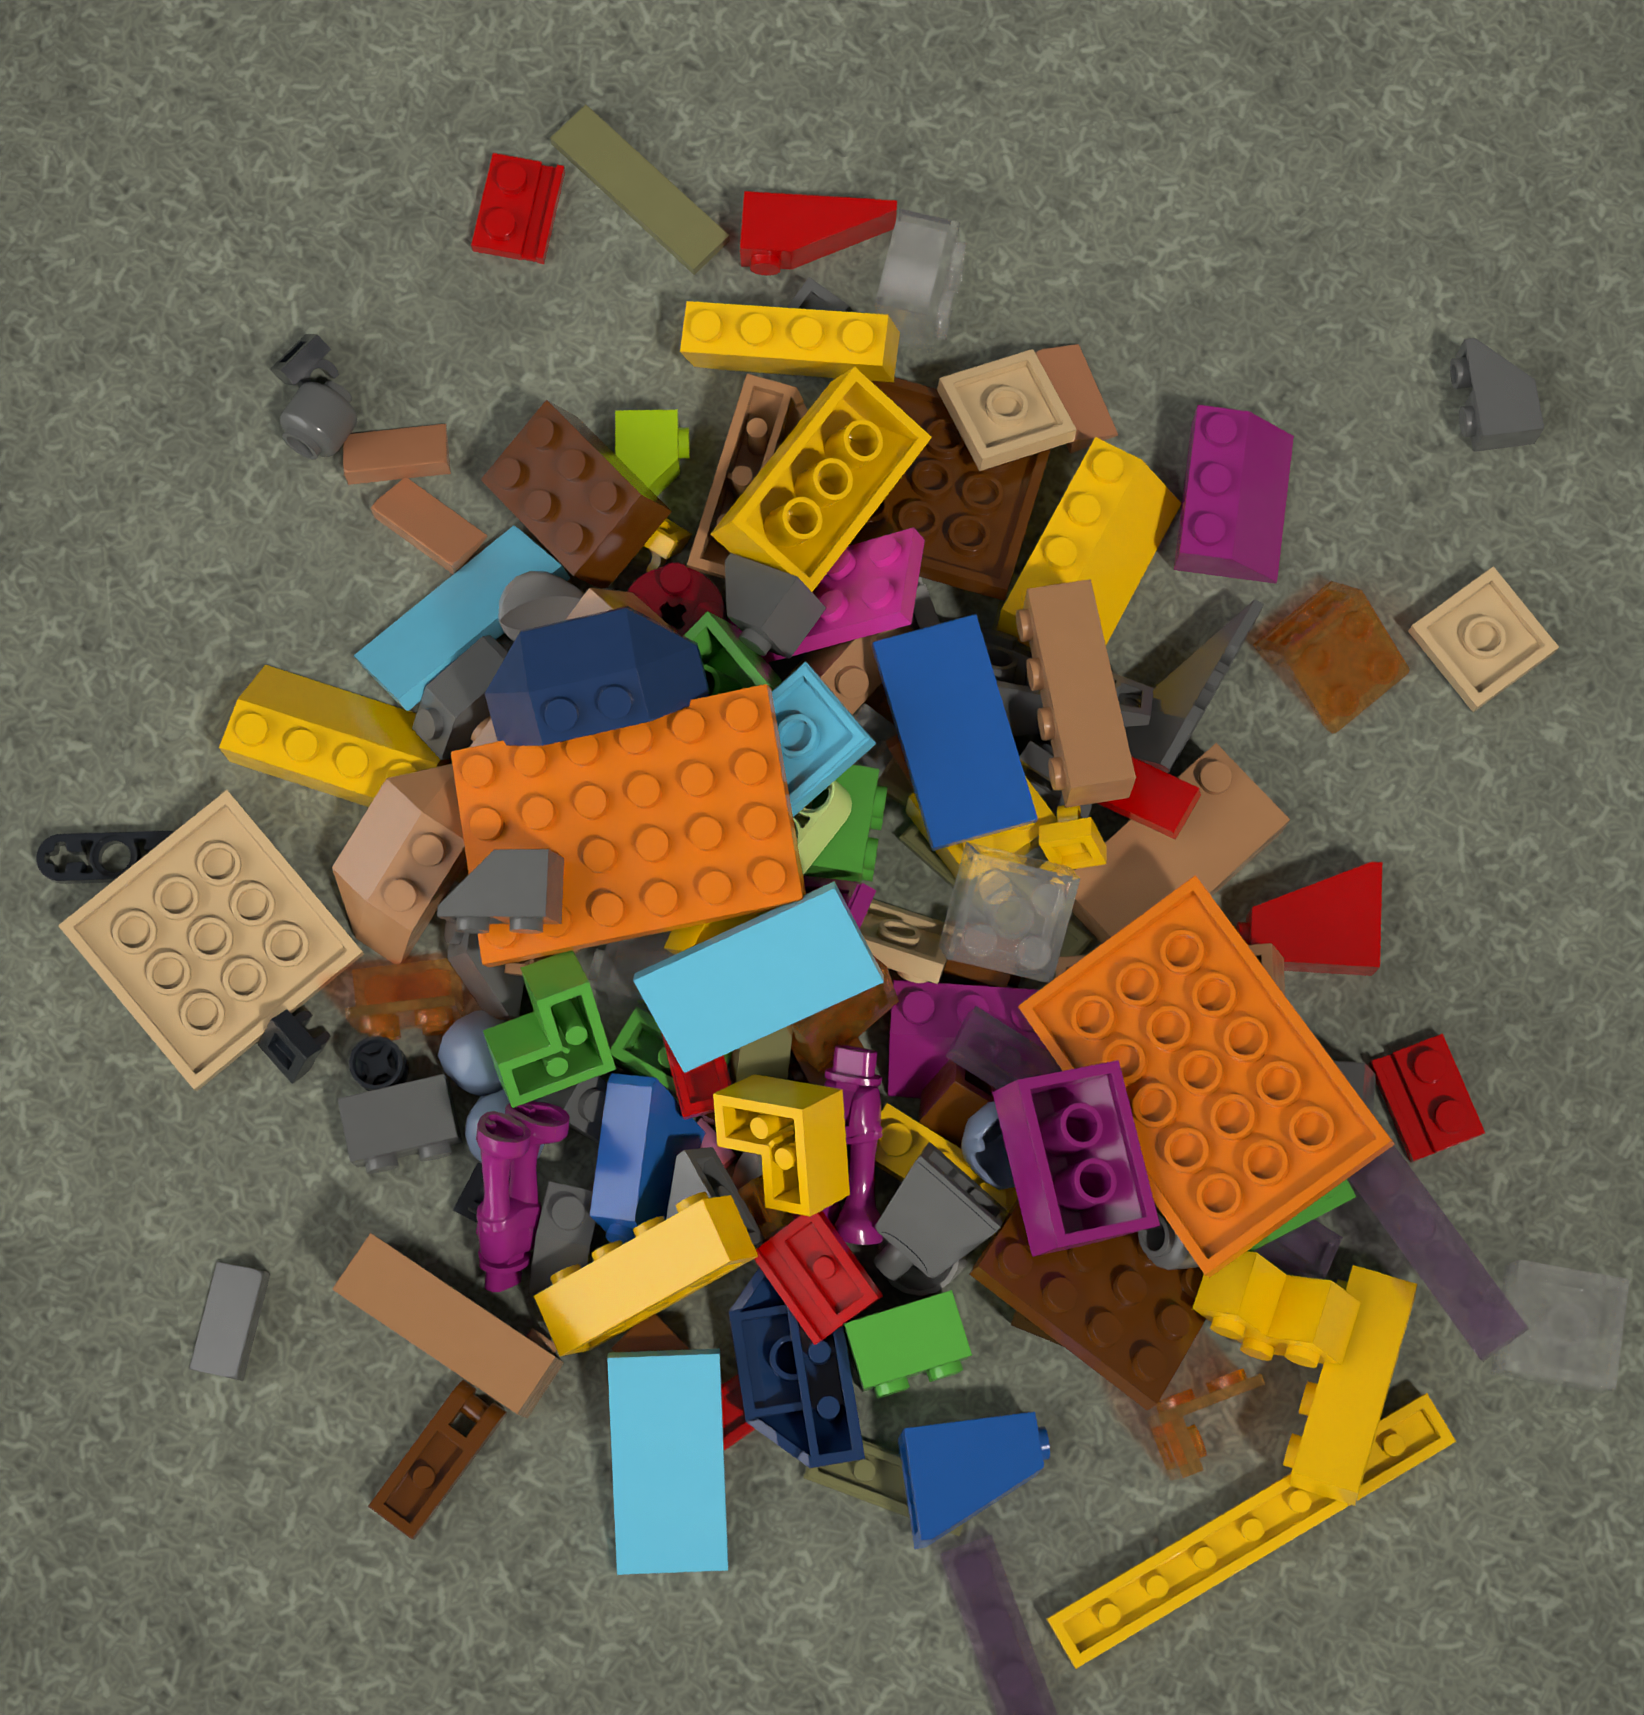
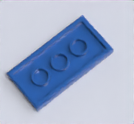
[871,614,1038,851]

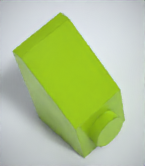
[615,409,690,496]

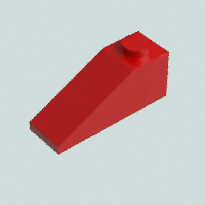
[740,191,897,276]

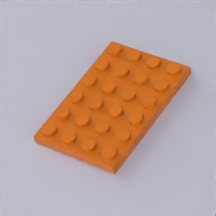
[451,684,806,967]
[1018,875,1395,1278]

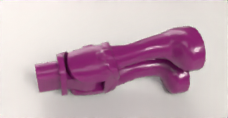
[784,1045,884,1245]
[476,1101,570,1292]

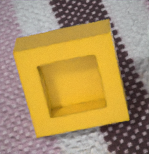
[633,518,692,572]
[1039,805,1107,872]

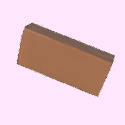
[1035,344,1118,454]
[343,424,451,485]
[370,477,487,574]

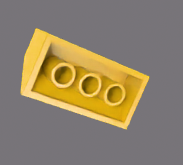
[710,366,932,592]
[996,437,1181,647]
[219,664,452,807]

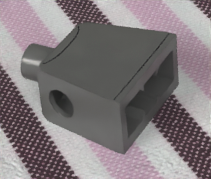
[874,1142,1008,1282]

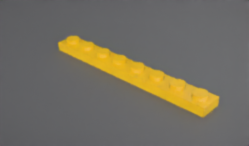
[1046,1393,1456,1669]

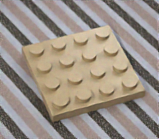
[58,790,364,1091]

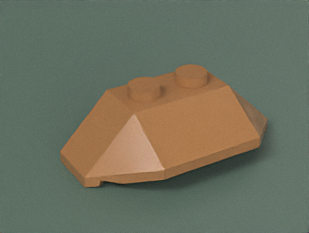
[687,374,808,579]
[332,764,467,967]

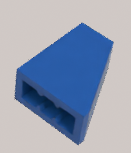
[590,1073,706,1244]
[898,1412,1050,1549]

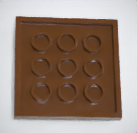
[848,377,1051,601]
[969,1198,1206,1411]

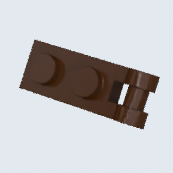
[368,1380,507,1540]

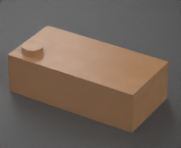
[1056,743,1290,944]
[332,1233,564,1418]

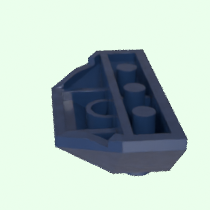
[485,606,711,746]
[729,1267,865,1468]

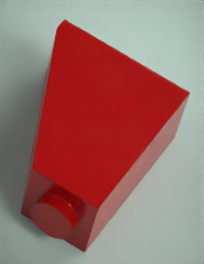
[1236,861,1383,976]

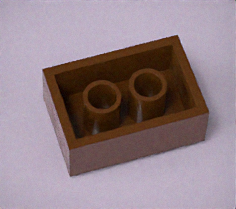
[481,399,672,590]

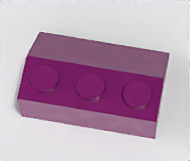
[1174,405,1294,584]
[888,980,1053,1099]
[992,1060,1160,1257]

